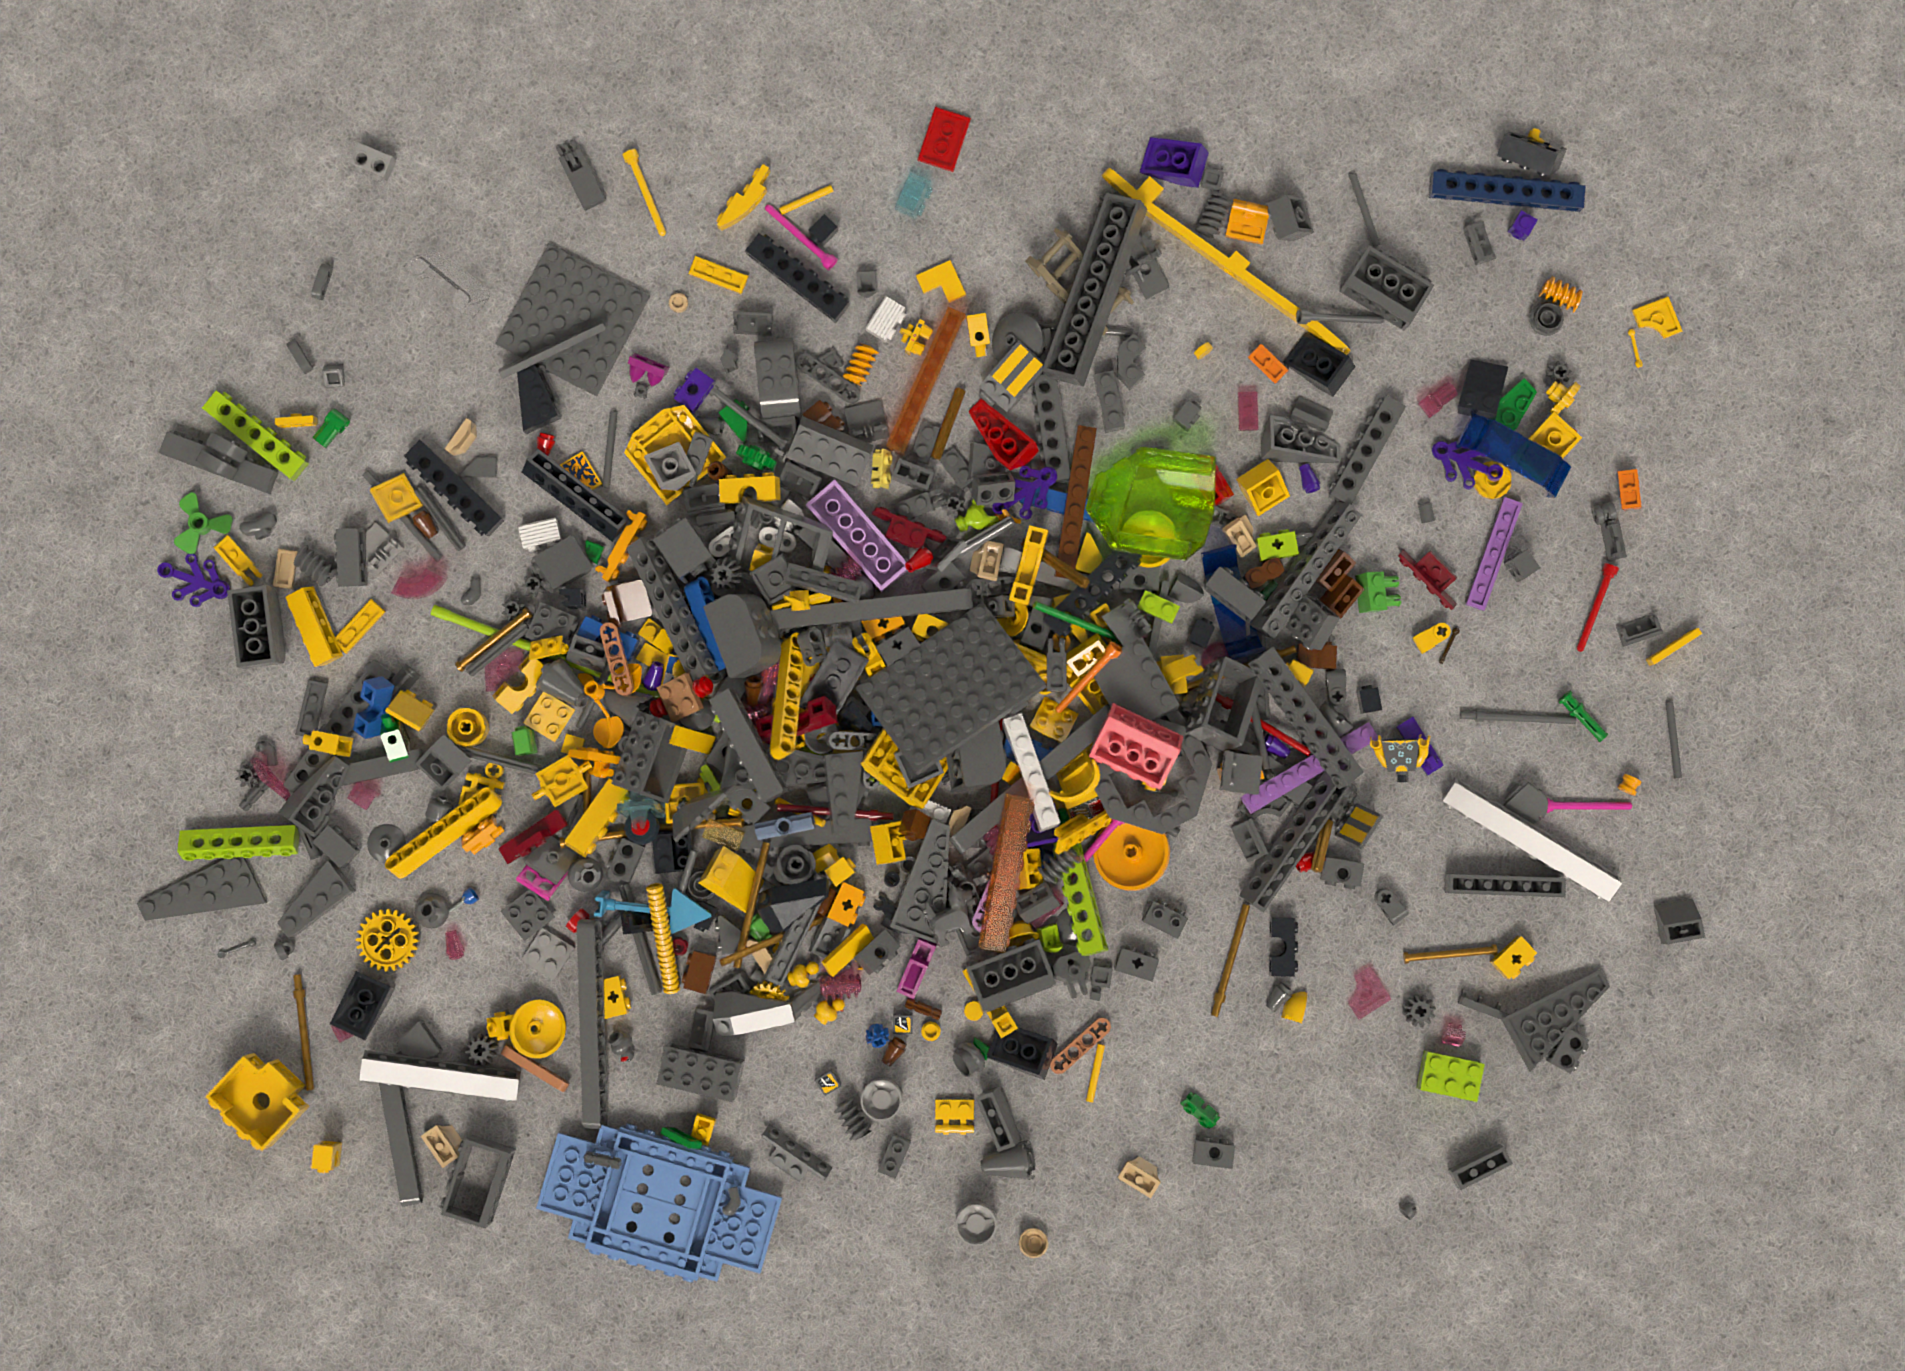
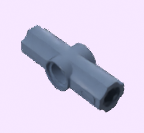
[755,812,815,840]

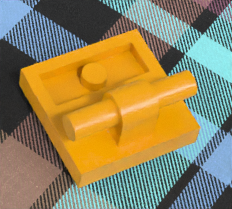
[1225,199,1269,245]
[568,747,621,778]
[461,814,505,855]

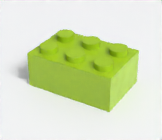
[1416,1050,1485,1102]

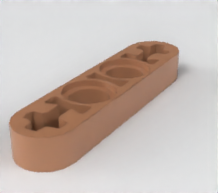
[600,622,634,696]
[1050,1017,1111,1074]
[501,1044,570,1092]

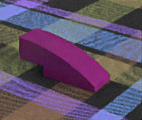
[896,937,937,999]

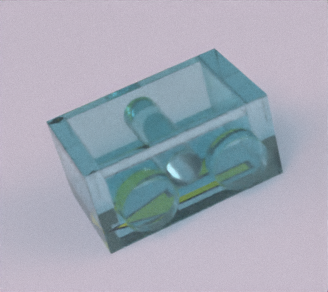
[895,172,933,220]

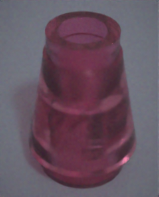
[445,930,465,960]

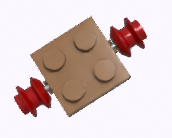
[650,673,713,723]

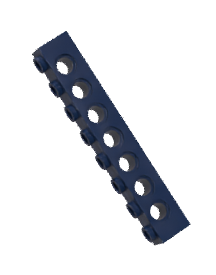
[1429,169,1586,212]

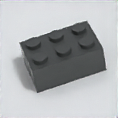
[1203,567,1266,624]

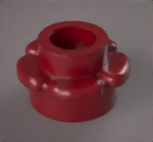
[672,937,688,956]

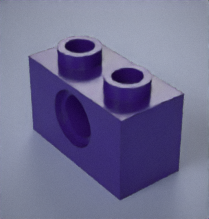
[674,368,716,414]

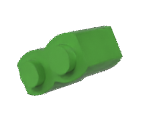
[511,726,538,756]

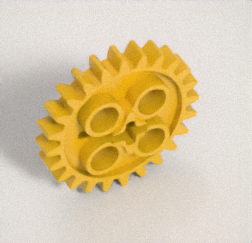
[356,909,420,972]

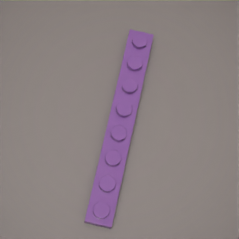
[1241,722,1378,814]

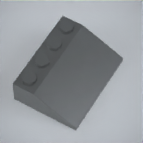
[1090,638,1179,722]

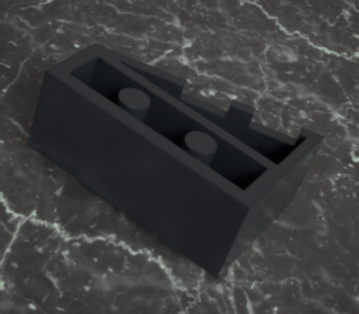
[1497,131,1567,177]
[517,364,561,434]

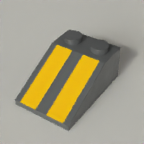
[979,341,1045,412]
[1335,804,1384,849]

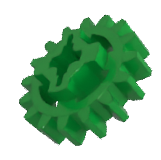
[736,445,777,471]

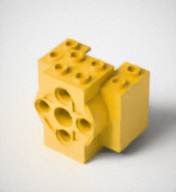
[205,1053,310,1151]

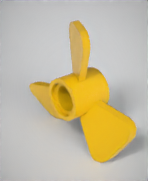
[772,590,832,611]

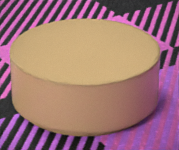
[669,293,688,313]

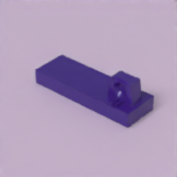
[1396,717,1444,776]

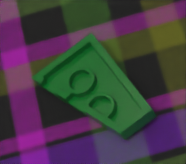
[1483,378,1537,445]

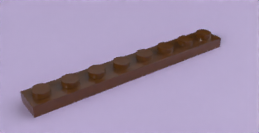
[1054,425,1097,579]

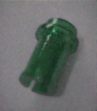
[1260,580,1278,601]

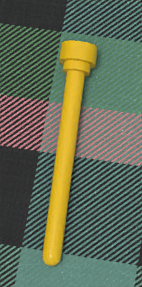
[622,149,666,236]

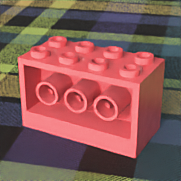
[1089,703,1184,789]

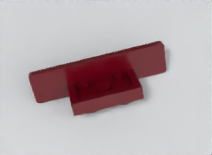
[872,507,946,550]
[1398,549,1457,610]
[499,809,567,864]

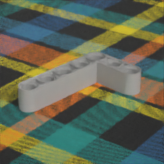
[999,548,1092,593]

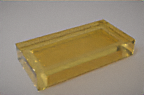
[702,818,746,851]

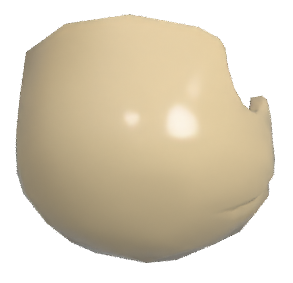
[1018,1228,1049,1258]

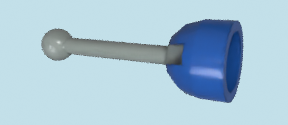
[449,887,479,914]

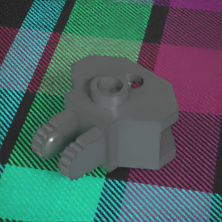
[1051,952,1091,999]

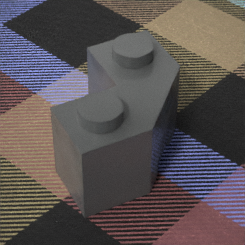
[1117,333,1146,390]

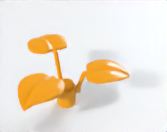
[578,663,642,749]

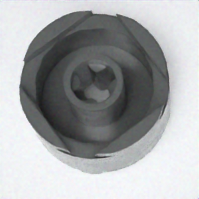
[774,845,816,886]

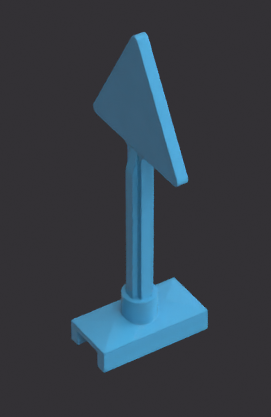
[594,888,712,934]

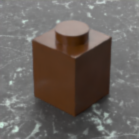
[898,809,931,841]

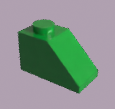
[718,398,749,444]

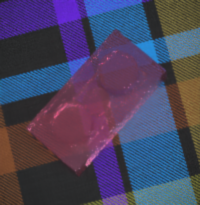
[1237,392,1259,431]
[759,663,779,704]

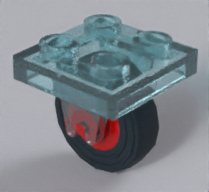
[617,798,666,845]

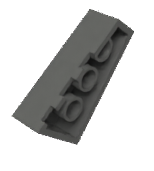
[277,860,356,938]

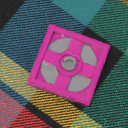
[516,865,568,901]

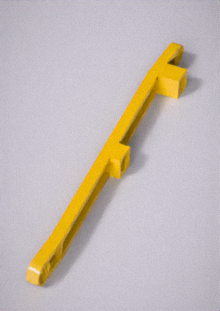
[1102,168,1350,355]

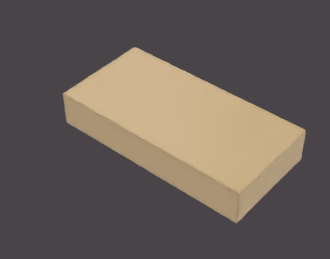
[273,549,298,589]

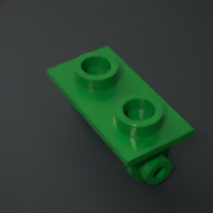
[1180,1092,1220,1129]

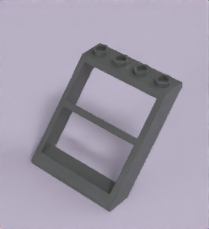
[726,496,833,595]

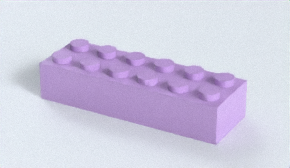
[806,480,907,593]

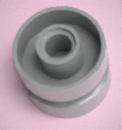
[861,1077,902,1121]
[956,1200,997,1246]

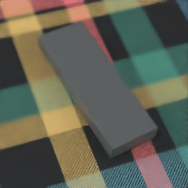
[295,679,328,736]

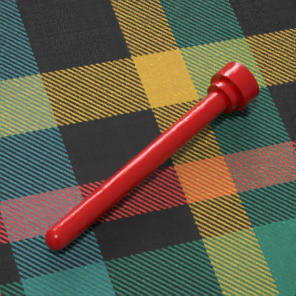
[1577,563,1619,652]

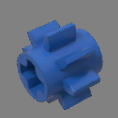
[865,1023,889,1048]

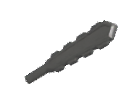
[786,963,851,1019]

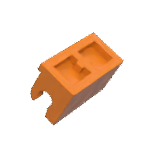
[1248,344,1289,384]
[1618,469,1642,511]

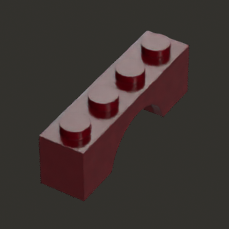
[756,696,837,744]

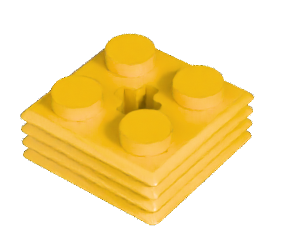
[665,783,706,823]

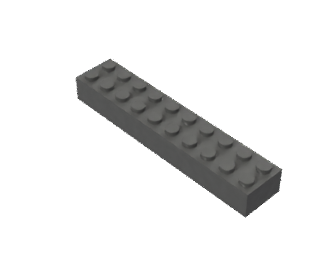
[1042,193,1147,387]

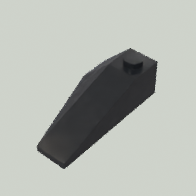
[757,878,830,936]

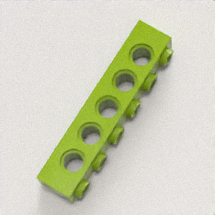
[202,390,309,481]
[177,825,300,861]
[1053,842,1109,956]

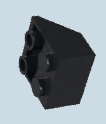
[651,832,694,874]

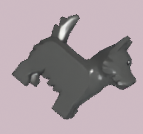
[923,882,974,948]

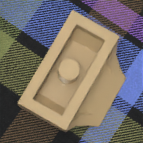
[445,418,477,456]
[1222,515,1257,558]
[969,541,1004,581]
[948,806,972,839]
[746,938,773,973]
[421,1124,463,1168]
[1117,1156,1161,1198]

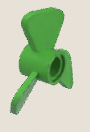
[174,492,233,554]

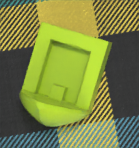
[1037,923,1063,953]

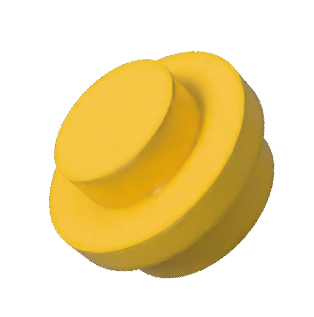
[921,1021,941,1041]

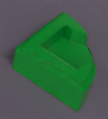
[585,540,605,565]

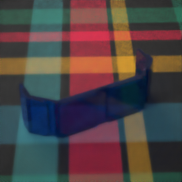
[1455,414,1571,498]
[1201,544,1266,661]

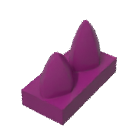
[628,353,670,386]

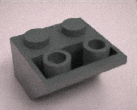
[1654,899,1705,945]

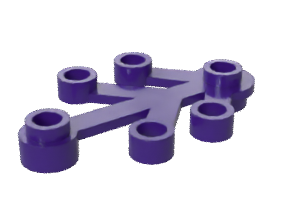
[1432,436,1503,490]
[992,466,1057,520]
[157,554,230,607]

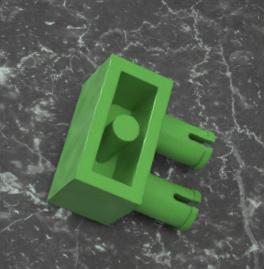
[1355,572,1401,613]

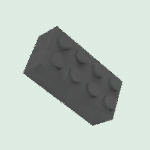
[786,417,874,487]

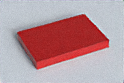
[917,107,971,172]

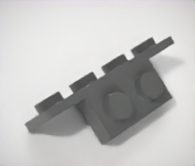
[761,1124,832,1182]

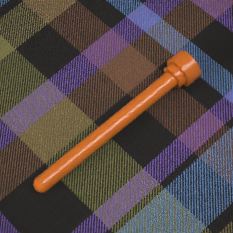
[1055,642,1122,713]

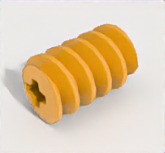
[1539,276,1583,313]
[843,343,879,386]

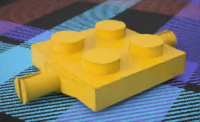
[531,755,592,807]

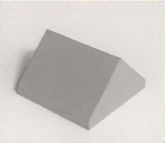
[644,442,696,491]

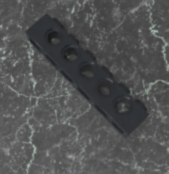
[745,233,850,323]
[404,440,505,537]
[521,449,629,542]
[1043,539,1142,638]

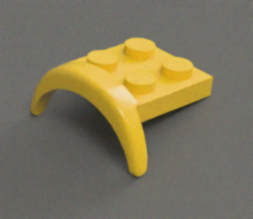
[1049,749,1100,802]

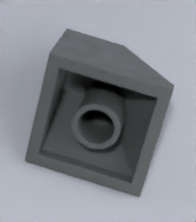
[893,749,944,788]

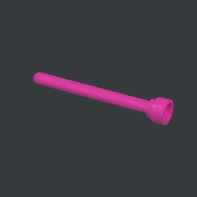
[765,204,838,271]
[1547,798,1632,813]
[1071,819,1125,880]

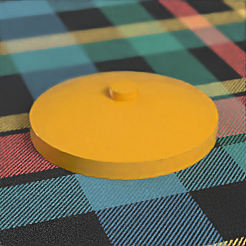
[1093,819,1170,891]

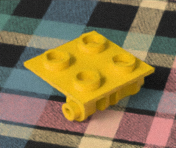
[523,692,575,742]
[1029,697,1079,744]

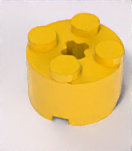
[447,708,489,747]

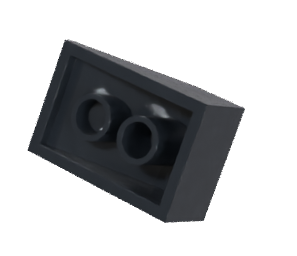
[1283,332,1355,397]
[1458,359,1508,421]
[330,971,395,1040]
[986,1027,1058,1080]

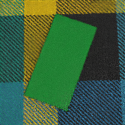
[660,1127,702,1149]

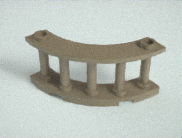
[1025,228,1134,336]

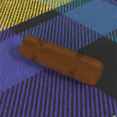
[905,998,942,1020]

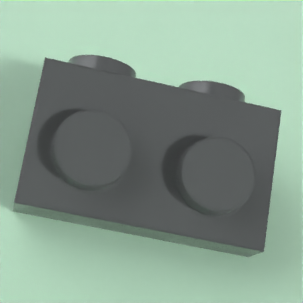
[808,916,851,959]

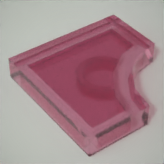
[485,651,524,692]
[250,757,291,801]
[1348,967,1392,1020]

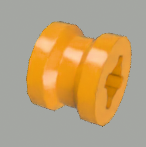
[1052,635,1070,652]
[1617,774,1642,796]

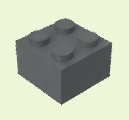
[1267,195,1314,241]
[415,734,472,790]

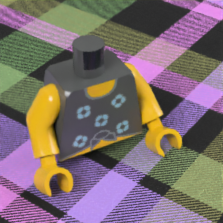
[1370,734,1431,783]

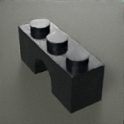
[1269,917,1298,977]

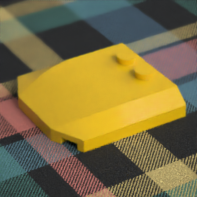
[624,405,726,506]
[861,728,948,809]

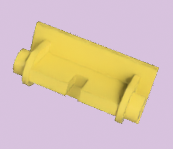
[871,449,893,489]

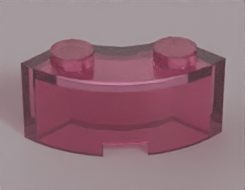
[391,569,447,600]

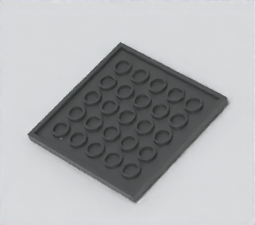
[495,244,650,397]

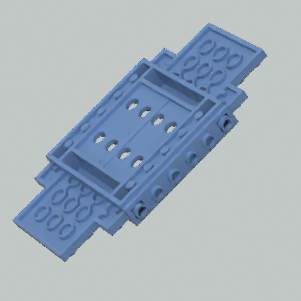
[536,1123,782,1282]

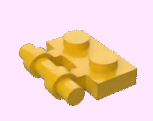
[458,772,505,814]
[935,1099,974,1135]

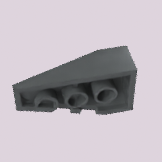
[1261,415,1341,463]
[672,784,738,842]

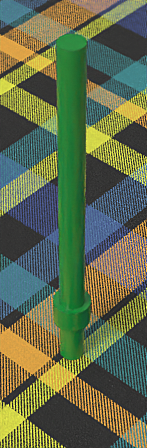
[1033,601,1120,644]

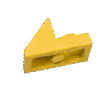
[638,618,674,655]
[691,1113,717,1146]

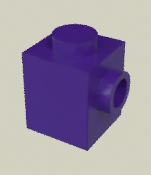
[1508,210,1538,241]

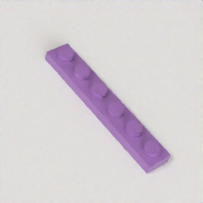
[1465,497,1523,611]

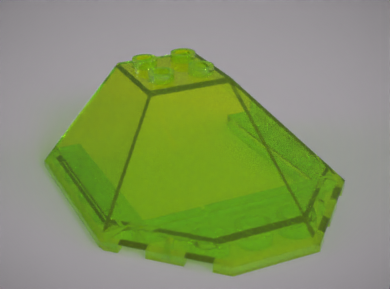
[1085,447,1216,561]

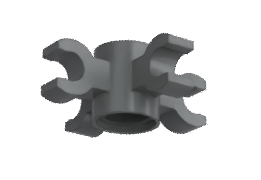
[947,862,990,906]

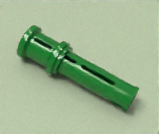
[1558,690,1608,742]

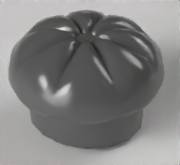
[1529,302,1564,336]
[685,868,715,902]
[953,1042,985,1077]

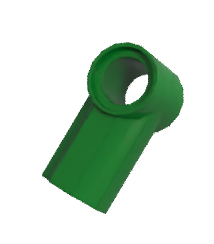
[312,408,350,448]

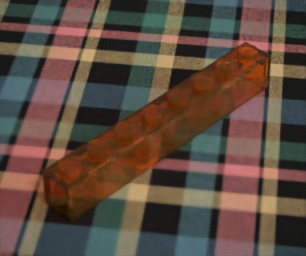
[886,306,966,456]
[978,793,1034,952]

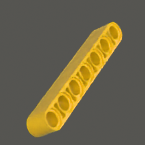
[770,633,804,760]
[385,787,502,879]

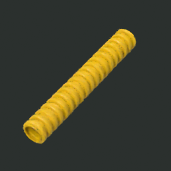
[646,883,681,994]

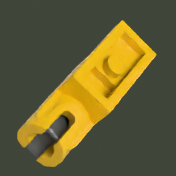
[852,633,886,678]

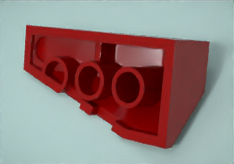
[968,399,1039,470]

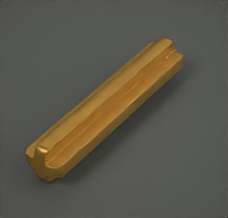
[1311,819,1333,873]

